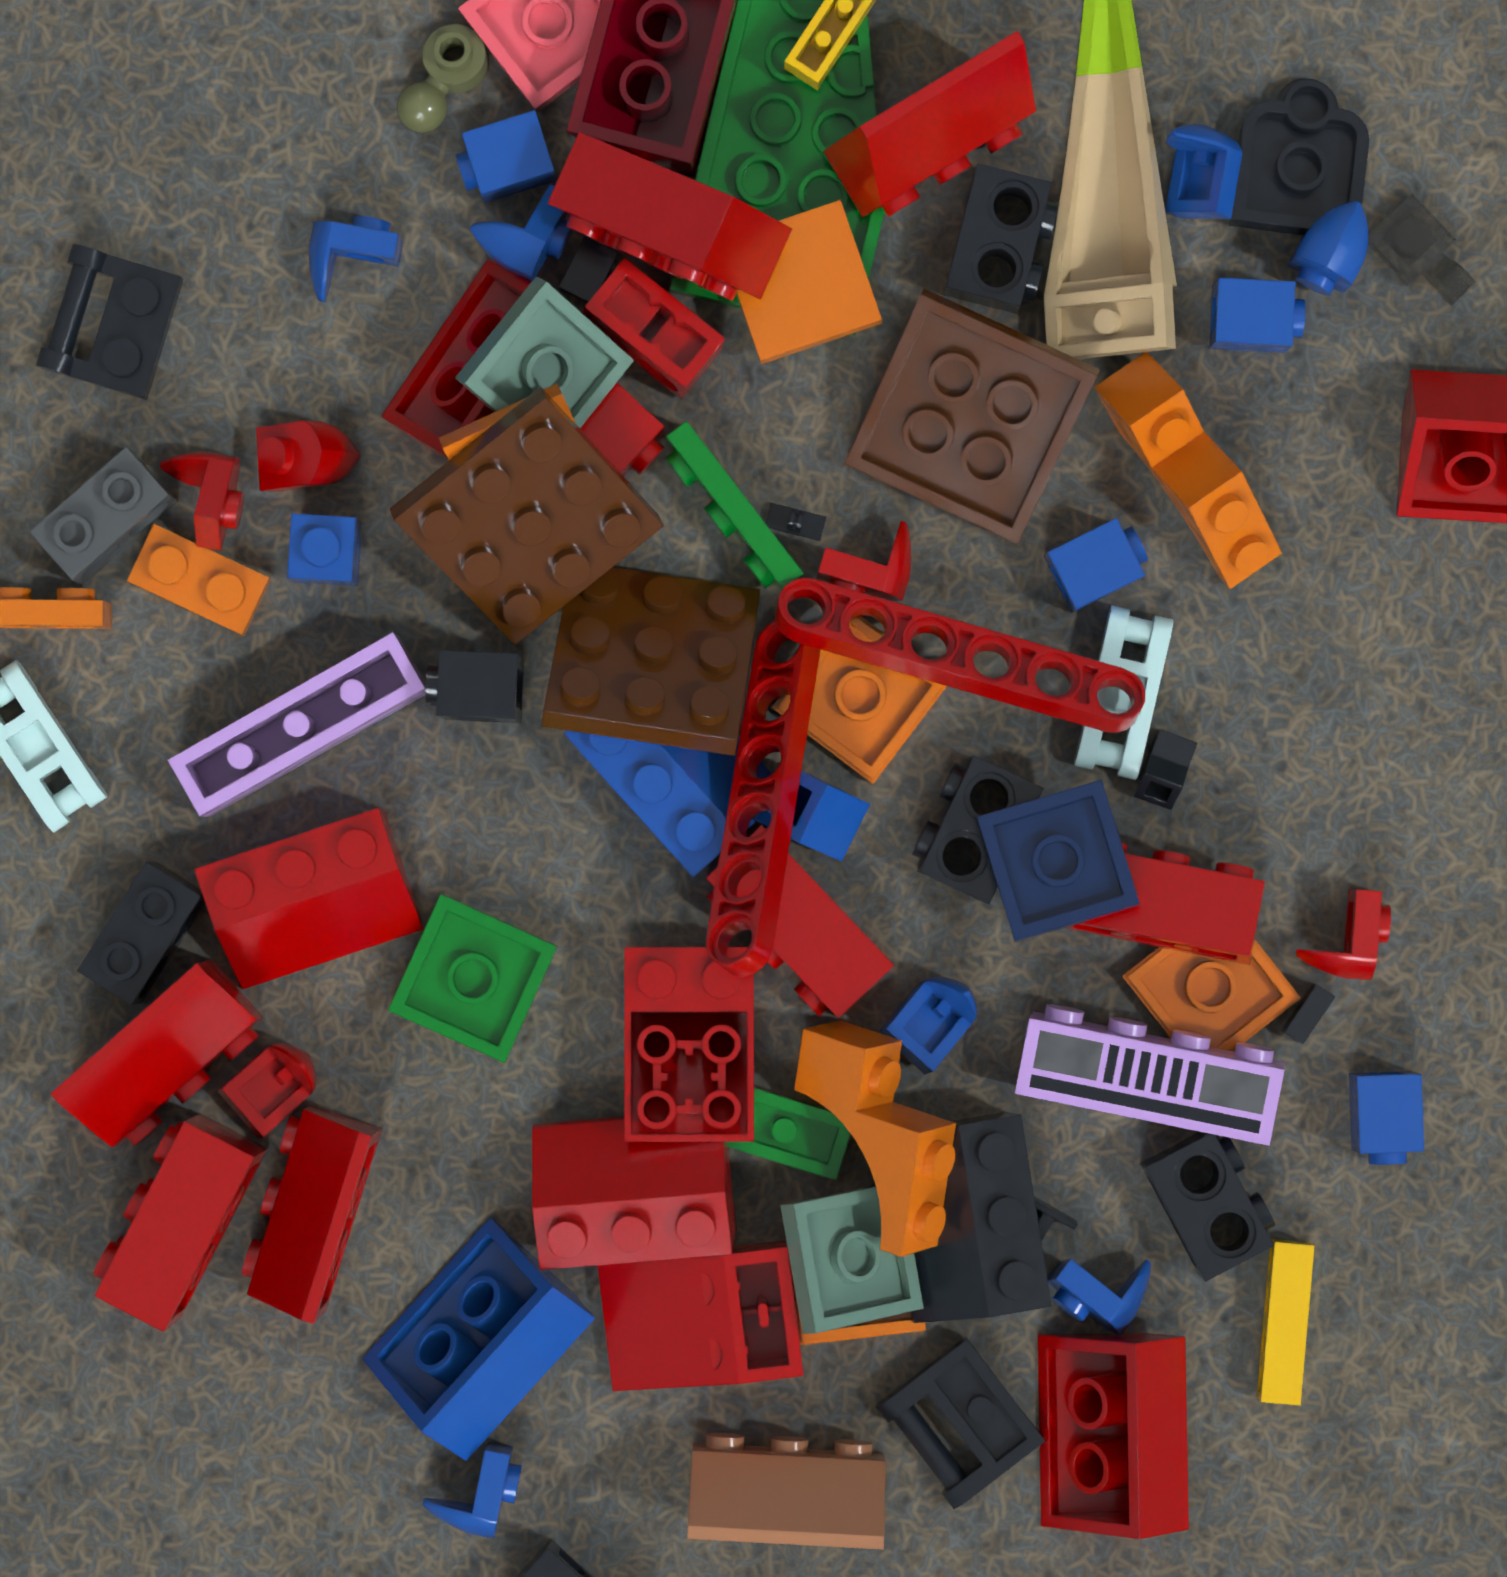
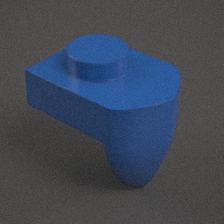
[1165,124,1243,219]
[470,184,573,282]
[1287,200,1368,296]
[309,216,403,302]
[878,977,977,1075]
[1047,1259,1151,1336]
[423,1442,522,1539]

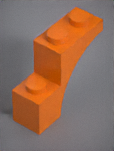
[1094,352,1282,589]
[794,1020,956,1257]

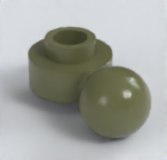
[397,24,489,133]

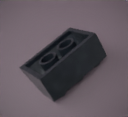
[910,1112,1052,1323]

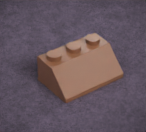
[687,1432,886,1550]

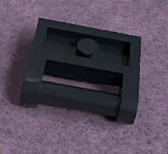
[36,244,184,400]
[875,1337,1045,1509]

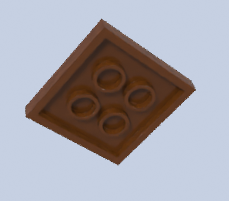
[844,288,1100,544]
[390,387,664,645]
[542,567,761,756]

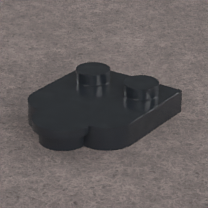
[1229,78,1369,235]

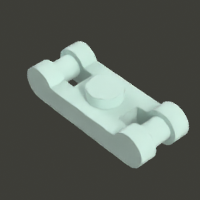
[1074,605,1173,780]
[0,660,108,832]

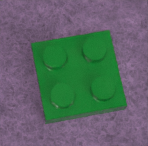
[388,894,558,1063]

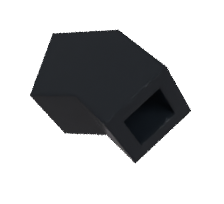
[1134,729,1198,810]

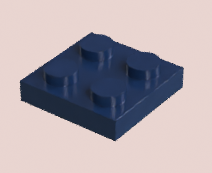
[977,779,1140,942]

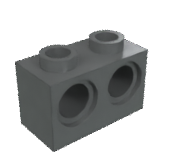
[29,447,178,585]

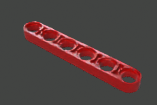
[775,578,1145,733]
[706,618,820,977]

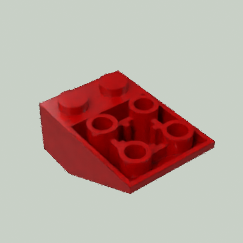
[624,947,754,1142]
[597,1240,804,1391]

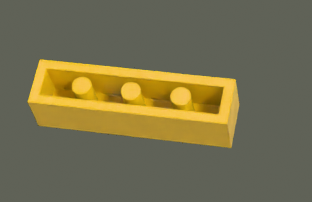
[784,0,876,90]
[1256,1239,1315,1406]

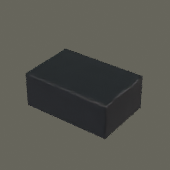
[559,236,619,303]
[1280,983,1335,1044]

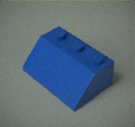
[564,731,772,877]
[362,1217,595,1461]

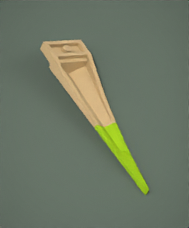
[1044,0,1177,359]

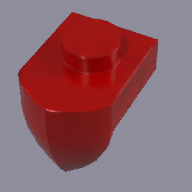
[256,420,361,492]
[159,451,244,551]
[817,521,911,601]
[1296,889,1391,980]
[217,1043,317,1138]

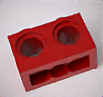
[583,258,725,401]

